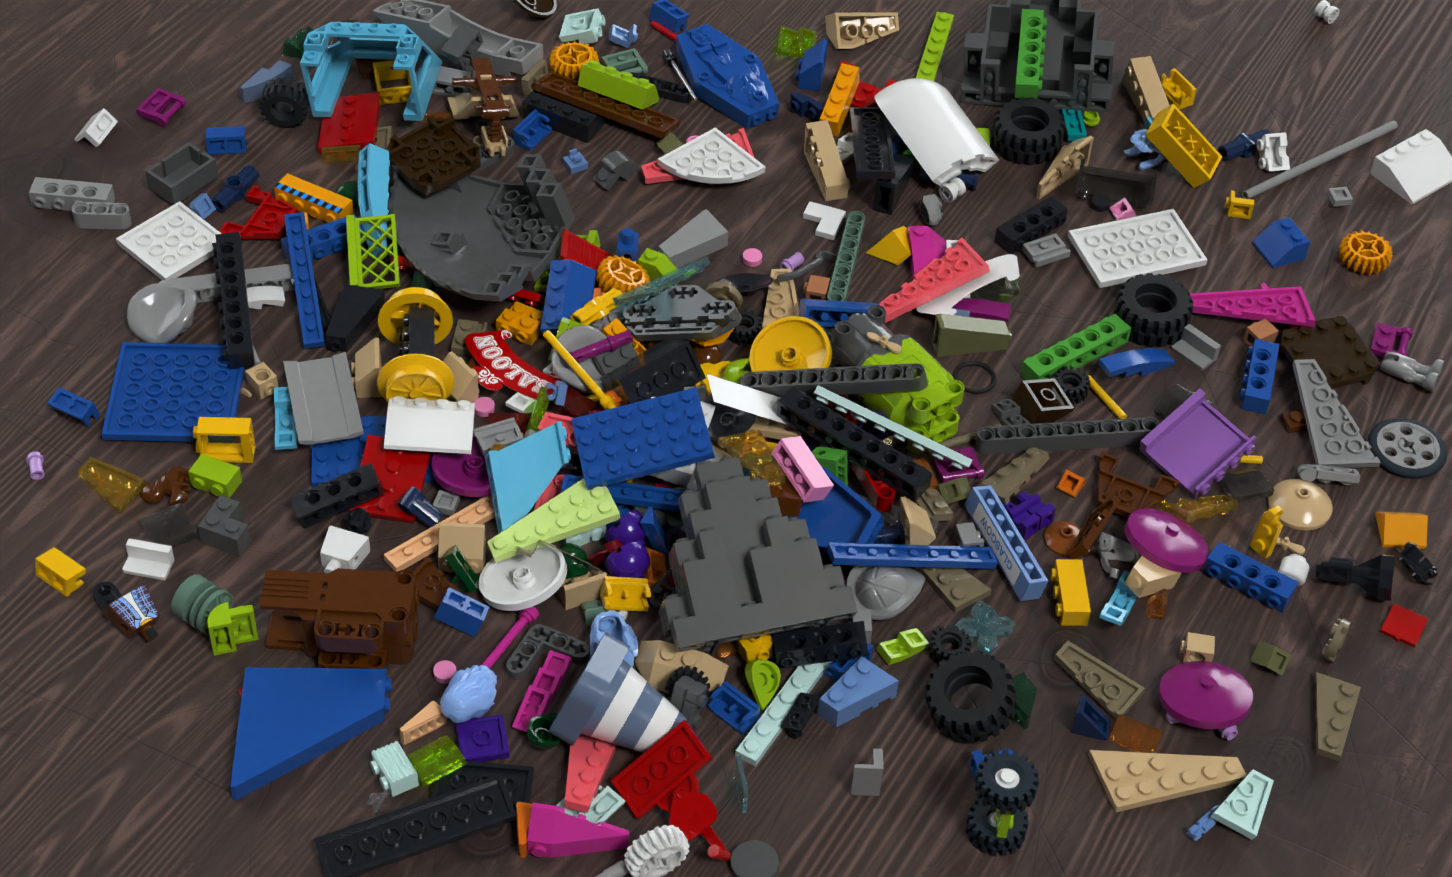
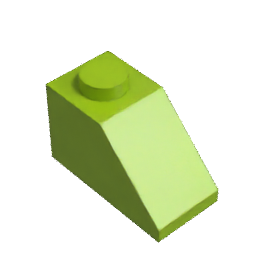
[638,248,682,288]

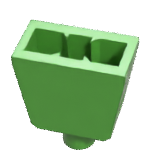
[812,447,848,486]

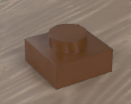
[1281,410,1308,433]

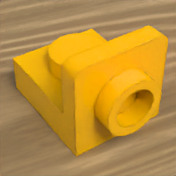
[1224,190,1254,219]

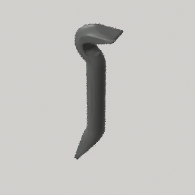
[777,251,838,282]

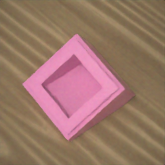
[1109,198,1137,220]

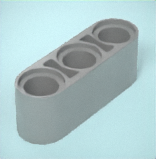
[71,202,132,229]

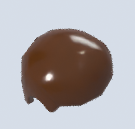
[693,344,722,364]

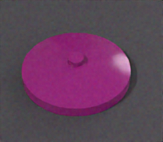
[432,434,491,497]
[1124,508,1209,573]
[1159,661,1253,729]

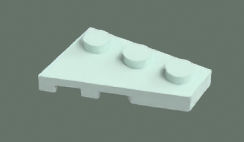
[1210,769,1274,840]

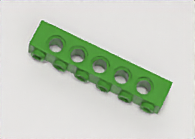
[1015,9,1047,99]
[1021,314,1131,380]

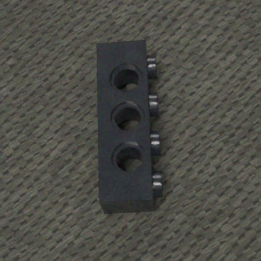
[994,196,1068,254]
[290,463,385,529]
[773,621,869,668]

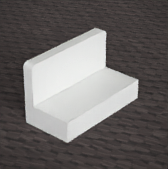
[74,108,118,147]
[122,538,175,580]

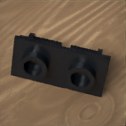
[1395,542,1438,585]
[781,692,821,739]

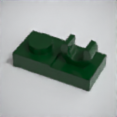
[445,545,479,593]

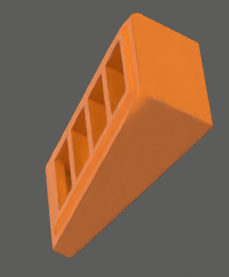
[516,802,532,858]

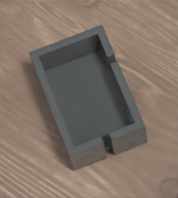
[145,142,218,205]

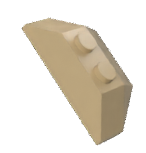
[635,640,729,693]

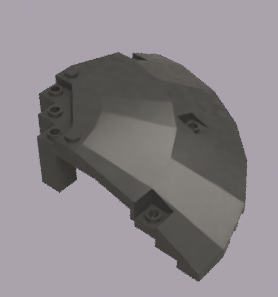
[388,154,575,302]

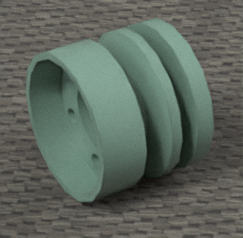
[171,574,233,634]

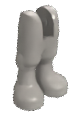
[1380,352,1444,392]

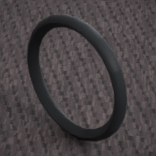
[954,361,997,394]

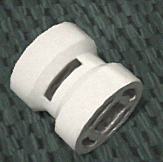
[1314,0,1340,24]
[939,177,966,203]

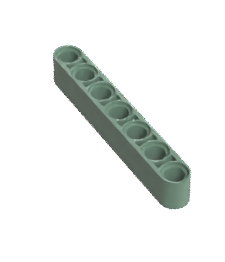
[827,211,865,301]

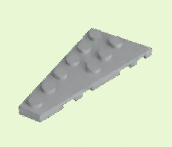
[1293,359,1381,468]

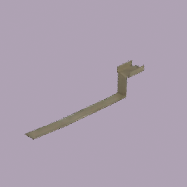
[517,539,611,576]

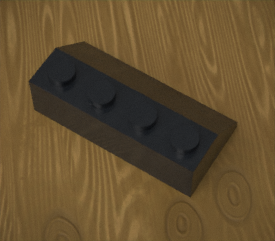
[523,91,606,143]

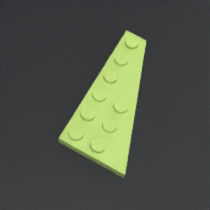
[487,478,621,563]

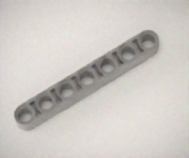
[159,264,295,303]

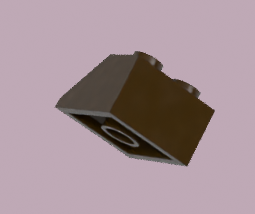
[1012,378,1074,424]

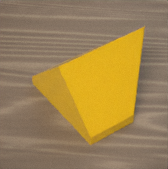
[866,226,912,266]

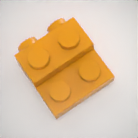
[496,301,543,346]

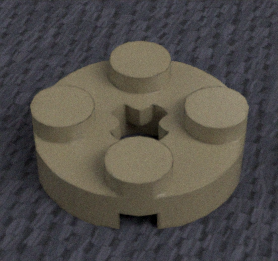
[704,281,743,309]
[1321,618,1351,663]

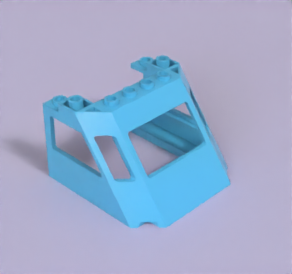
[300,22,443,121]

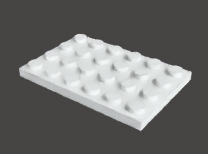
[1068,209,1207,288]

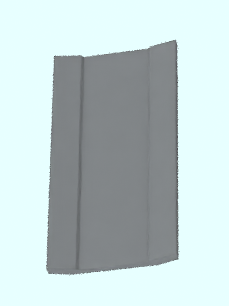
[283,352,364,445]

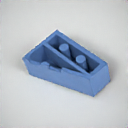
[818,657,899,727]

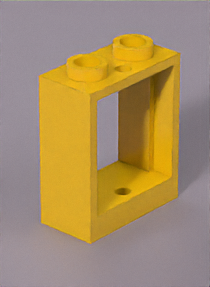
[373,60,412,105]
[193,417,256,463]

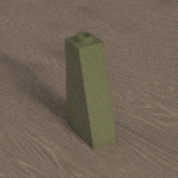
[932,314,1012,357]

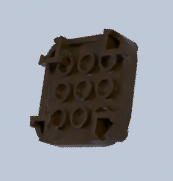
[387,115,481,196]
[1278,316,1378,389]

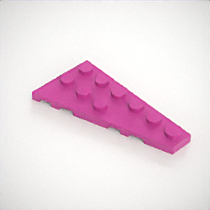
[1190,287,1315,327]

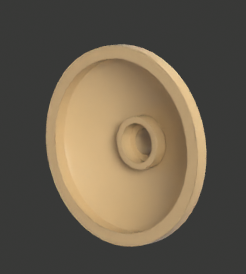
[1267,479,1333,530]

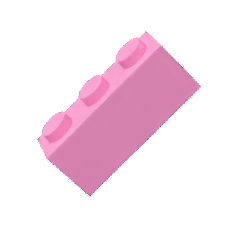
[772,436,834,503]

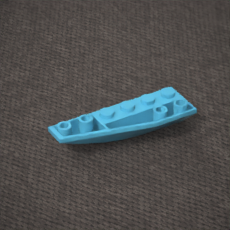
[358,143,390,257]

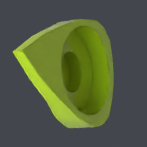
[745,659,781,711]

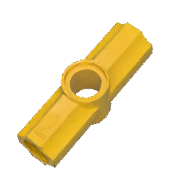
[570,288,623,325]

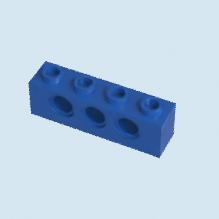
[281,214,365,264]
[1239,339,1279,414]
[1203,542,1299,613]

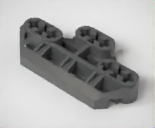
[623,285,742,341]

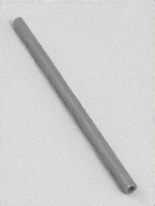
[1242,120,1398,199]

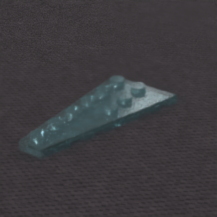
[613,257,710,306]

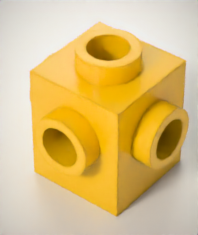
[737,634,774,664]

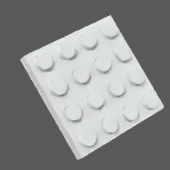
[116,201,221,280]

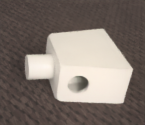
[320,526,370,573]

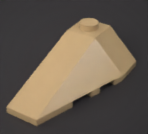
[825,12,899,49]
[1036,136,1094,199]

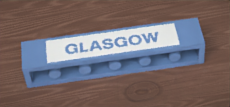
[965,485,1048,601]

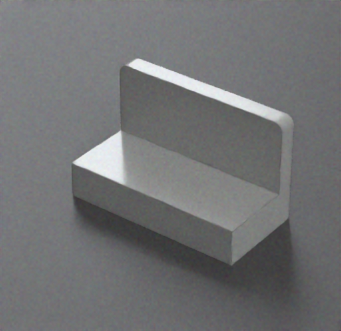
[1171,324,1221,371]
[851,749,884,796]

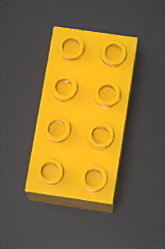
[1145,103,1222,188]

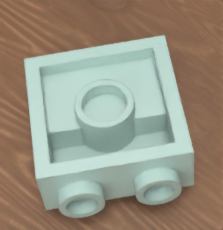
[559,8,606,44]

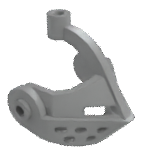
[1097,531,1141,579]

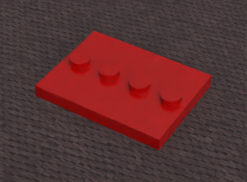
[318,92,381,154]
[350,435,431,524]

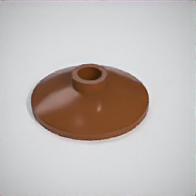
[1044,521,1081,556]

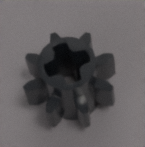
[344,508,372,535]

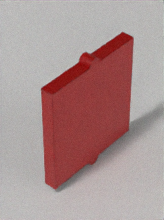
[1380,604,1428,648]

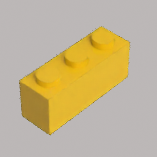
[1050,559,1091,626]

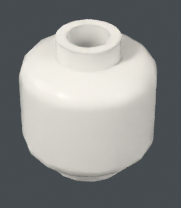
[1278,554,1309,586]

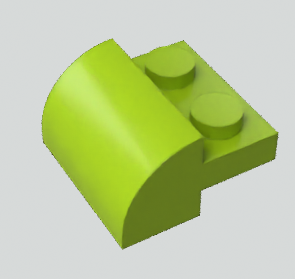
[207,602,259,656]

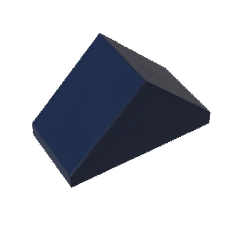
[1072,694,1111,741]

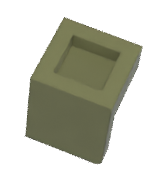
[657,130,684,154]
[938,476,971,504]
[1250,641,1292,675]

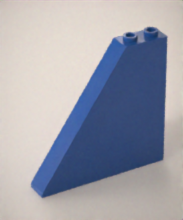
[230,667,392,800]

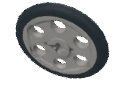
[1368,418,1447,479]

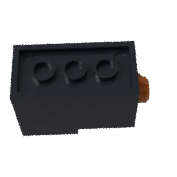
[600,340,706,407]

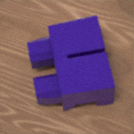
[1003,491,1056,541]

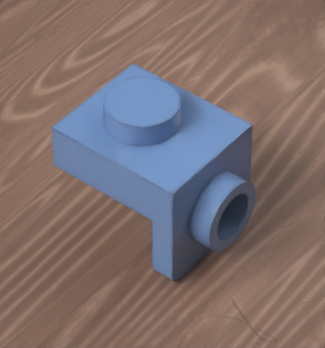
[609,24,638,48]

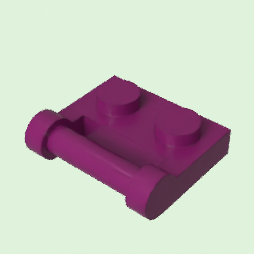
[136,88,187,127]
[1370,322,1413,358]
[931,447,984,483]

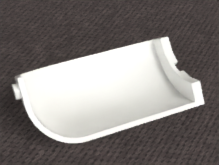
[874,78,999,186]

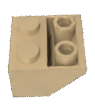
[443,351,479,403]

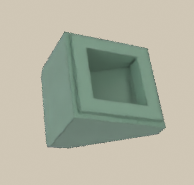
[580,599,607,626]

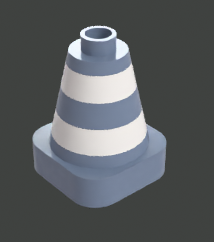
[548,632,687,753]

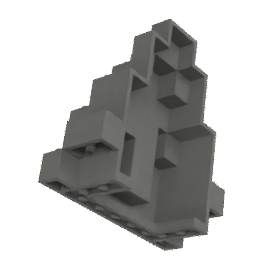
[961,0,1115,113]
[658,456,858,656]

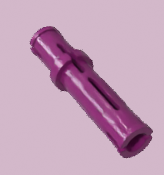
[570,329,633,363]

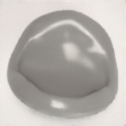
[127,283,197,343]
[551,325,611,393]
[846,565,925,620]

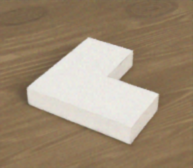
[803,201,846,240]

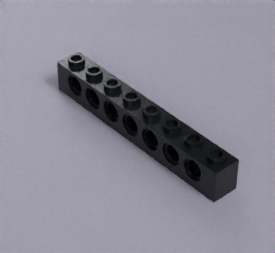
[212,232,255,368]
[776,386,933,502]

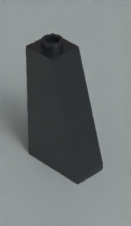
[873,154,915,215]
[325,284,386,352]

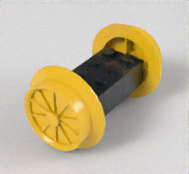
[377,287,454,402]

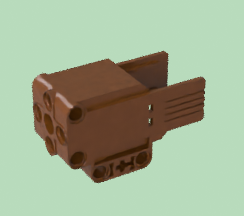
[259,568,419,671]

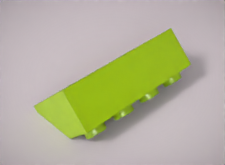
[578,60,659,110]

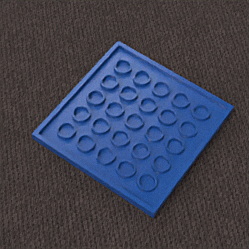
[101,342,245,443]

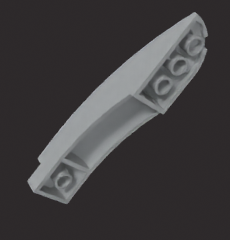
[372,0,543,76]

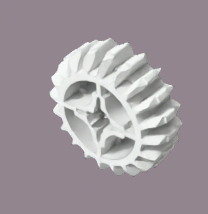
[624,825,689,877]

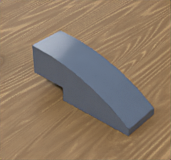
[240,60,293,103]

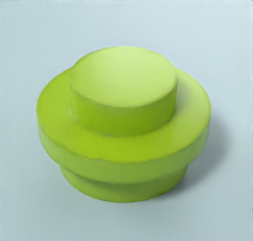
[1082,111,1100,127]

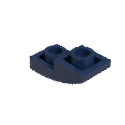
[790,92,825,122]

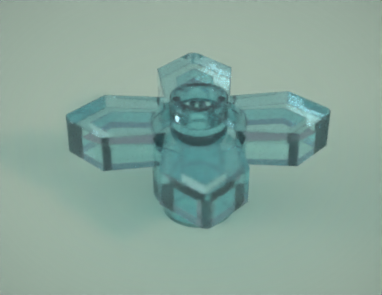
[955,600,1016,654]

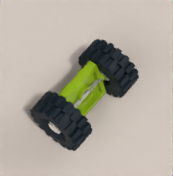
[966,749,1039,857]

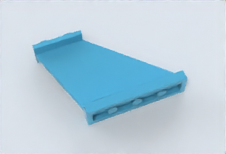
[485,421,571,534]

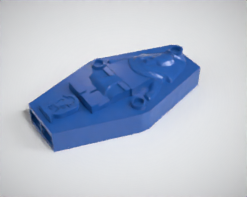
[676,24,779,129]
[741,456,884,556]

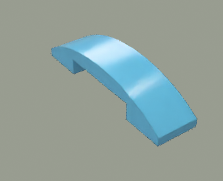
[274,387,298,450]
[1099,570,1137,626]

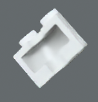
[1257,132,1290,171]

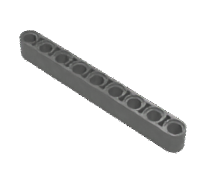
[741,363,929,398]
[974,417,1160,455]

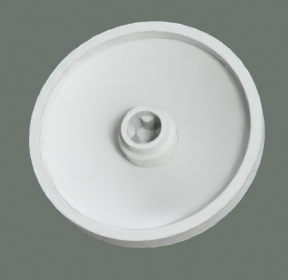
[479,544,567,611]

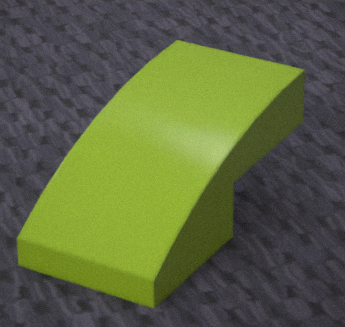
[876,628,929,665]

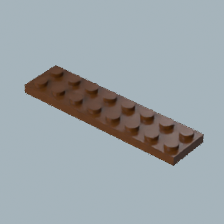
[533,71,680,139]

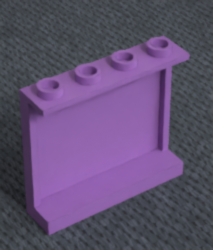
[1139,389,1256,499]

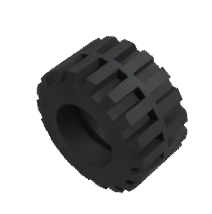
[259,77,309,128]

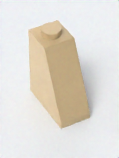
[1124,556,1181,598]

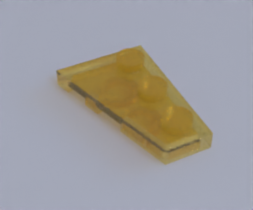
[78,456,146,514]
[1160,495,1238,523]

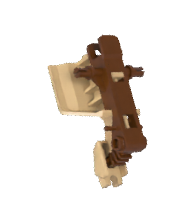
[447,58,520,157]

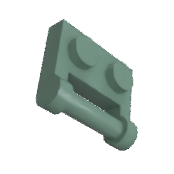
[601,48,648,75]

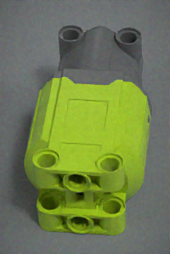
[830,305,965,454]

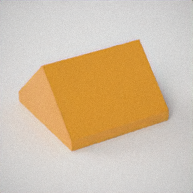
[1375,512,1428,549]

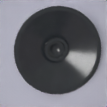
[715,273,774,297]
[705,396,757,441]

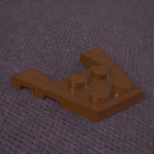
[1097,452,1180,518]

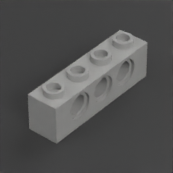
[29,177,115,211]

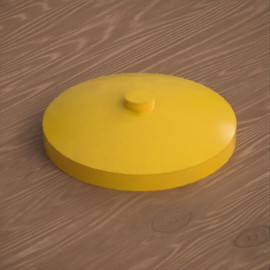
[749,316,832,385]

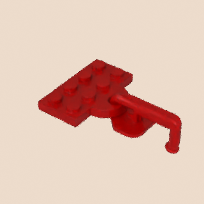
[611,720,731,862]

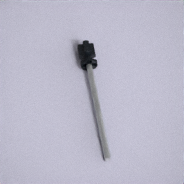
[663,49,697,101]

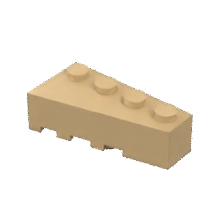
[1122,56,1170,122]
[804,120,851,201]

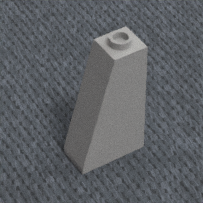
[658,209,728,268]

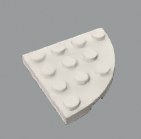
[657,128,766,184]

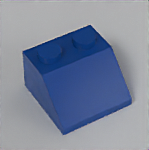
[796,40,828,91]
[1252,217,1310,269]

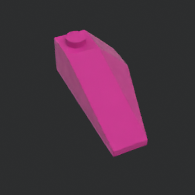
[908,226,946,280]
[527,802,630,858]

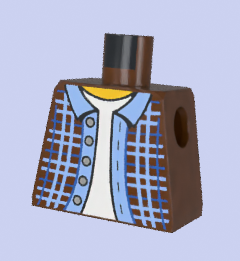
[104,584,160,643]

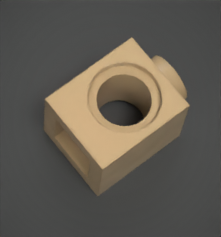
[245,362,278,399]
[1179,632,1215,663]

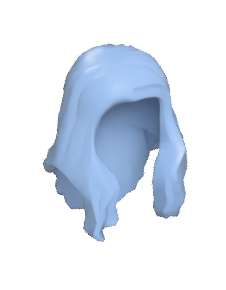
[1124,129,1166,170]
[590,610,638,667]
[440,665,497,723]

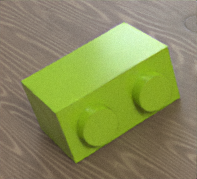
[188,454,242,498]

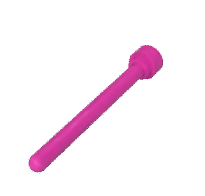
[482,606,539,668]

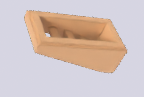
[400,700,447,745]

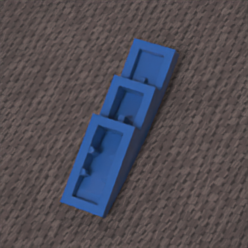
[1098,348,1175,378]

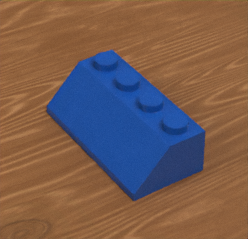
[541,260,597,342]

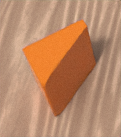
[1056,469,1086,498]

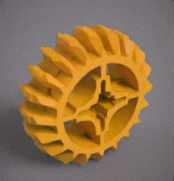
[549,41,599,80]
[1339,230,1393,276]
[596,255,650,301]

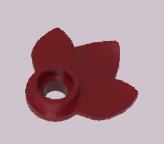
[587,539,624,566]

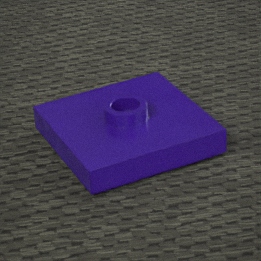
[456,715,510,762]

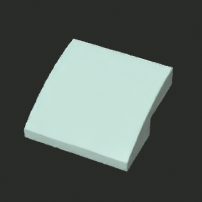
[556,785,625,824]

